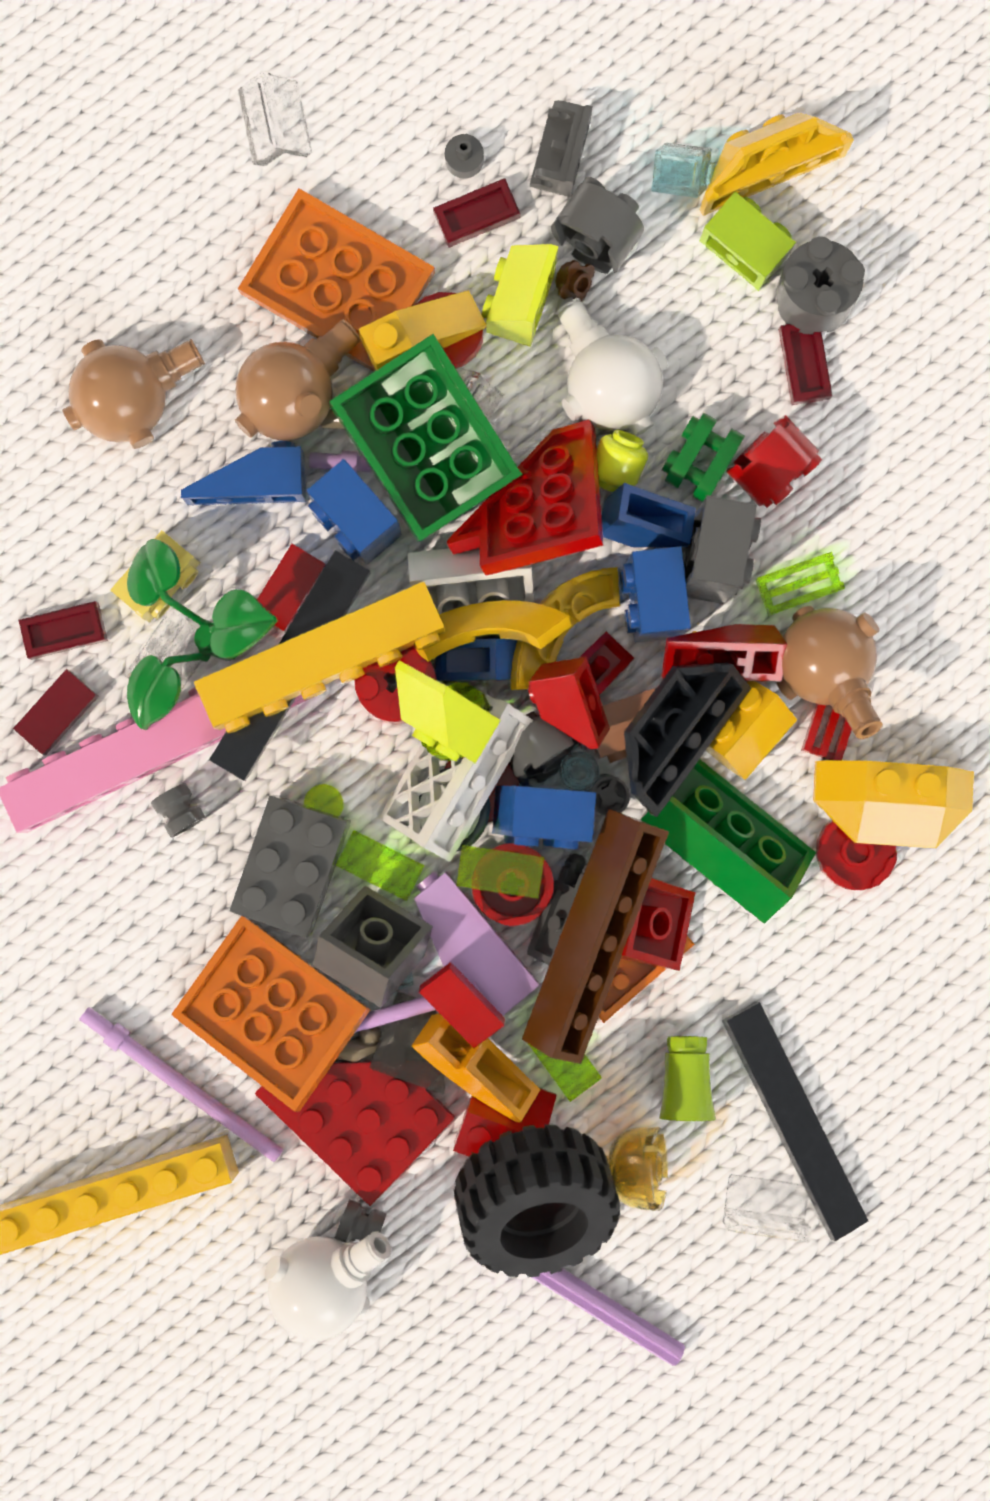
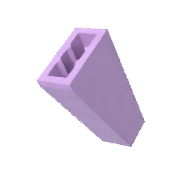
[414,871,539,1016]

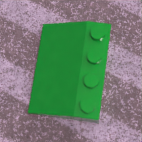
[329,334,522,542]

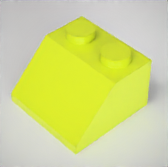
[481,244,559,347]
[395,661,501,764]

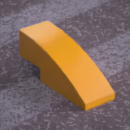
[411,1013,541,1122]

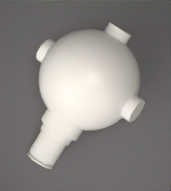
[556,298,668,436]
[264,1232,391,1341]

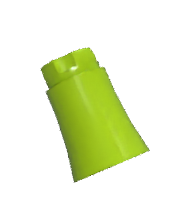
[659,1036,716,1121]

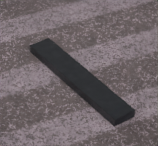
[209,550,371,781]
[722,1002,869,1241]

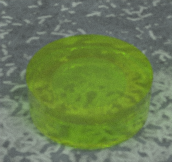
[304,784,344,817]

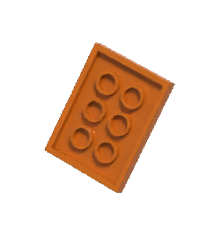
[238,188,435,372]
[171,916,371,1112]

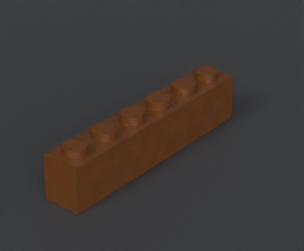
[522,809,669,1064]

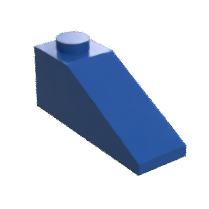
[181,441,306,506]

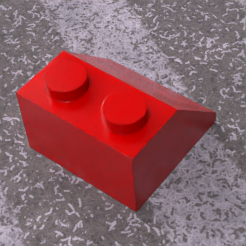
[621,878,696,971]
[453,1087,557,1157]

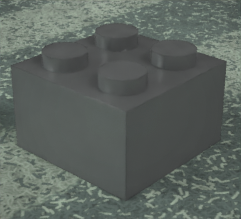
[313,886,433,1008]

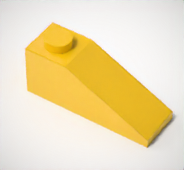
[359,290,487,371]

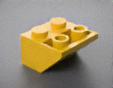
[706,681,797,780]

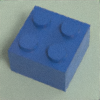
[306,458,402,565]
[620,546,691,643]
[492,786,596,849]

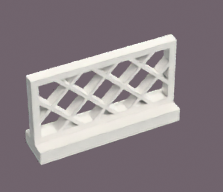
[378,681,533,862]

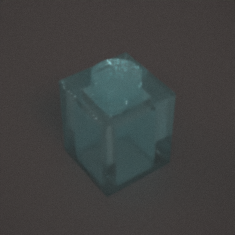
[651,142,716,198]

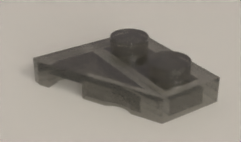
[370,991,446,1095]

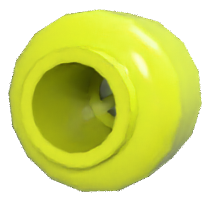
[597,430,648,492]

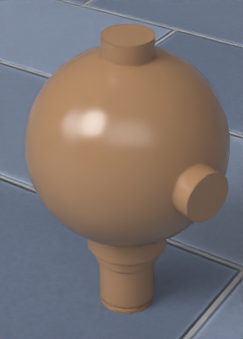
[234,319,361,441]
[62,339,205,449]
[777,606,883,739]

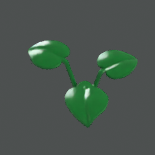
[127,539,278,730]

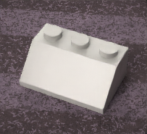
[407,548,534,639]

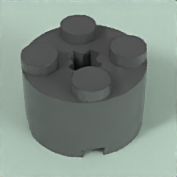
[551,176,644,274]
[776,236,865,335]

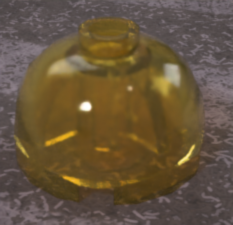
[606,1126,668,1211]

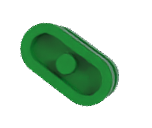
[661,412,745,503]

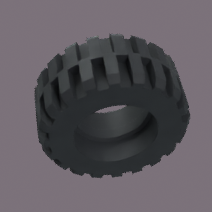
[454,1124,621,1278]

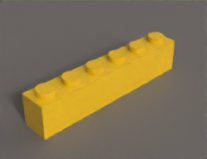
[194,581,445,733]
[0,1134,239,1255]

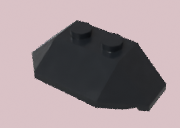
[624,662,751,817]

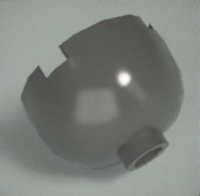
[509,711,587,787]

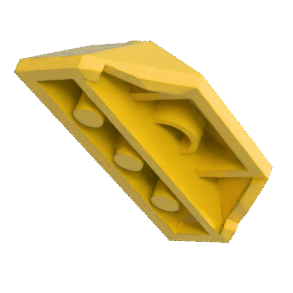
[700,112,854,216]
[813,760,974,848]

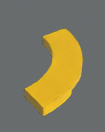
[511,567,620,690]
[413,600,571,662]

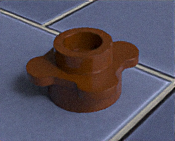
[555,260,595,302]

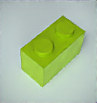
[699,191,796,291]

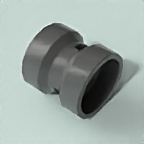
[584,773,630,816]
[151,783,206,838]
[334,1199,387,1243]

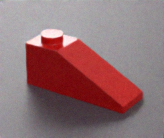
[661,624,787,681]

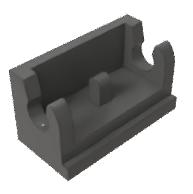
[530,100,593,197]

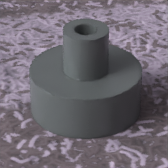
[444,134,484,179]

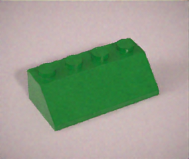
[640,759,816,924]

